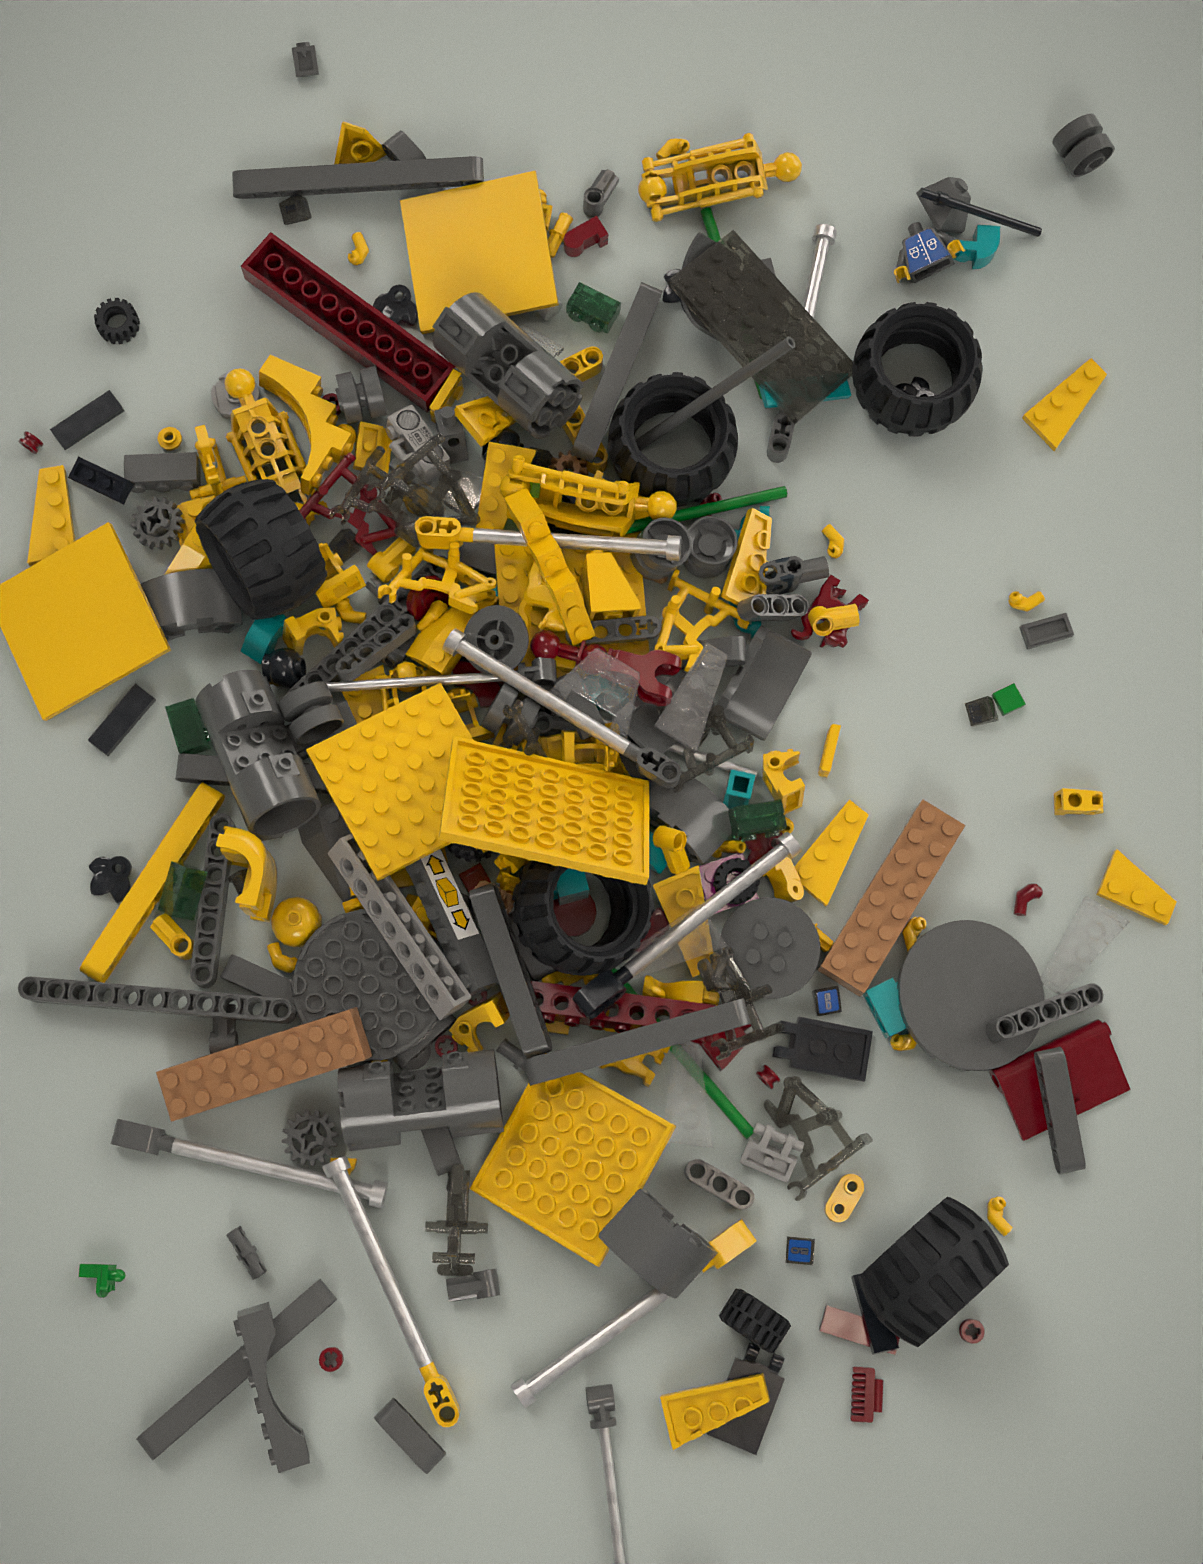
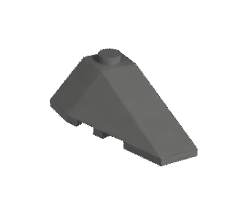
[298,802,356,902]

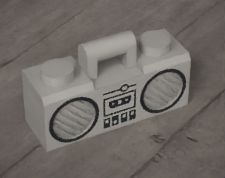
[386,405,450,483]

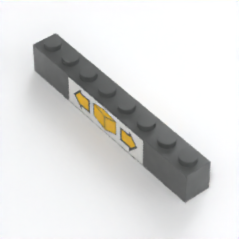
[406,849,499,996]

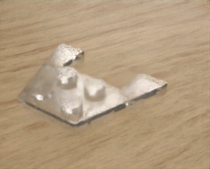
[549,648,641,739]

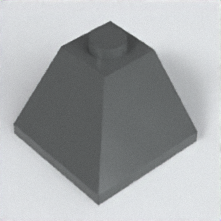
[916,177,971,234]

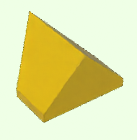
[334,121,386,164]

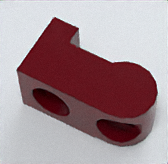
[564,216,609,257]

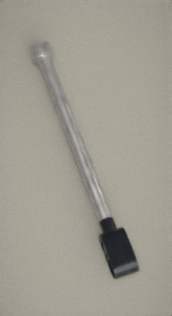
[572,832,802,1020]

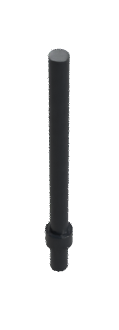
[918,187,1042,237]

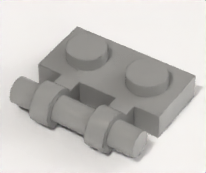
[740,1122,804,1183]

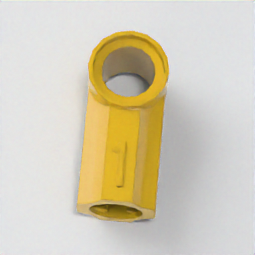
[367,536,416,584]
[808,604,860,636]
[653,825,690,874]
[150,912,194,960]

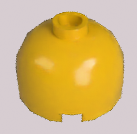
[271,897,322,948]

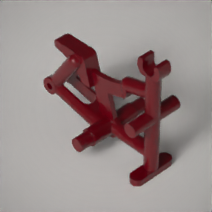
[299,452,405,556]

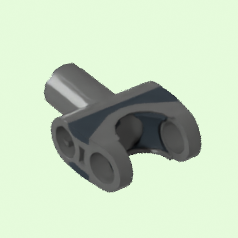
[758,556,829,594]

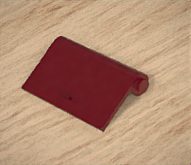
[989,1019,1131,1141]

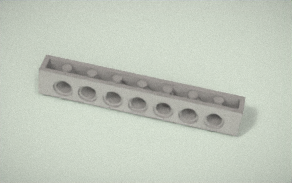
[327,834,472,1020]

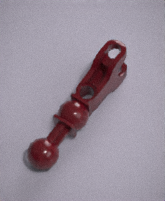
[530,630,682,706]

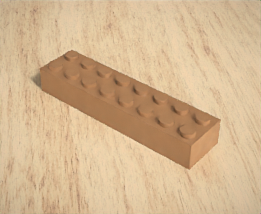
[817,799,966,997]
[156,1007,372,1122]

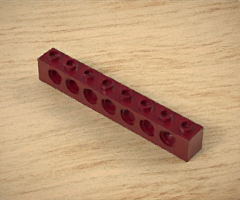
[531,981,716,1044]

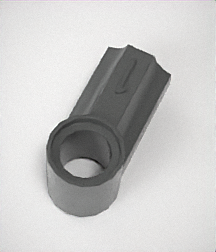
[583,169,619,218]
[531,712,576,737]
[209,1004,238,1054]
[446,1269,500,1302]

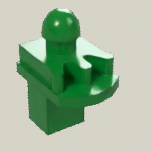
[79,1264,126,1298]

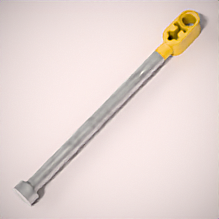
[415,516,681,561]
[322,1155,460,1427]
[511,1219,757,1408]

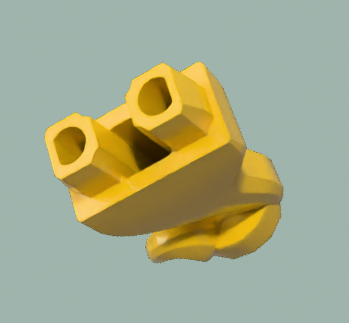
[642,975,720,1006]

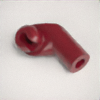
[1013,883,1043,916]

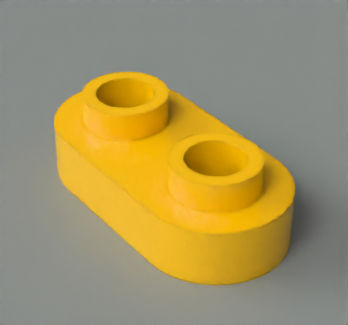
[824,1174,864,1222]

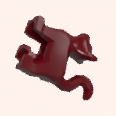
[791,574,869,648]

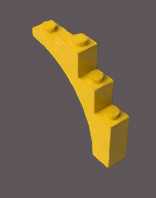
[259,355,353,496]
[504,488,596,646]

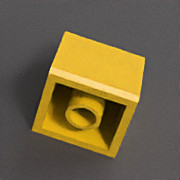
[581,550,641,621]

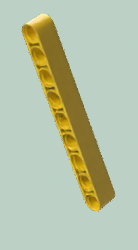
[80,782,225,983]

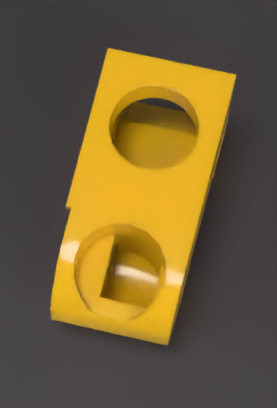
[1054,788,1104,815]
[762,857,804,903]

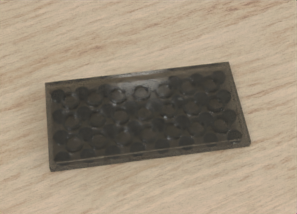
[667,230,853,424]

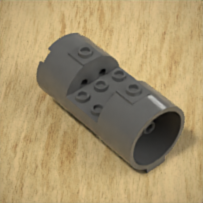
[432,292,584,439]
[196,670,321,841]
[337,1049,504,1151]

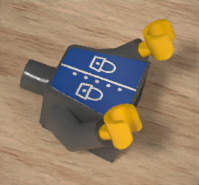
[894,222,965,284]

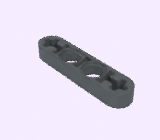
[335,614,417,682]
[565,616,661,646]

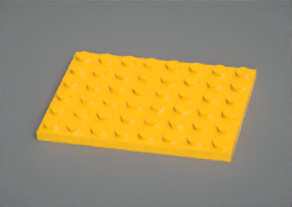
[439,736,649,885]

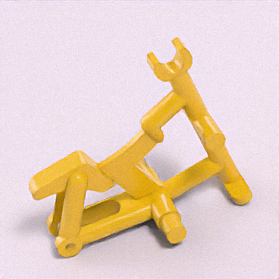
[189,425,247,508]
[378,532,497,614]
[654,569,750,672]

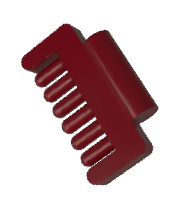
[850,1366,884,1423]

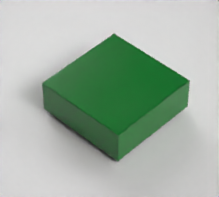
[991,683,1026,716]

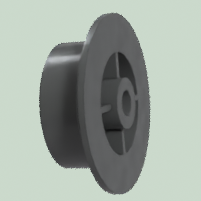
[464,605,529,675]

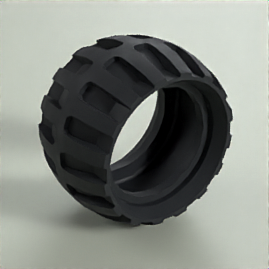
[852,302,983,437]
[608,372,738,507]
[195,479,327,620]
[512,860,654,976]
[857,1196,1009,1347]

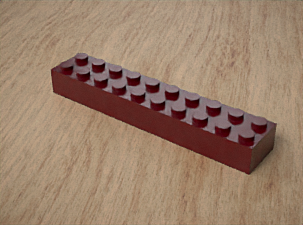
[241,232,456,413]

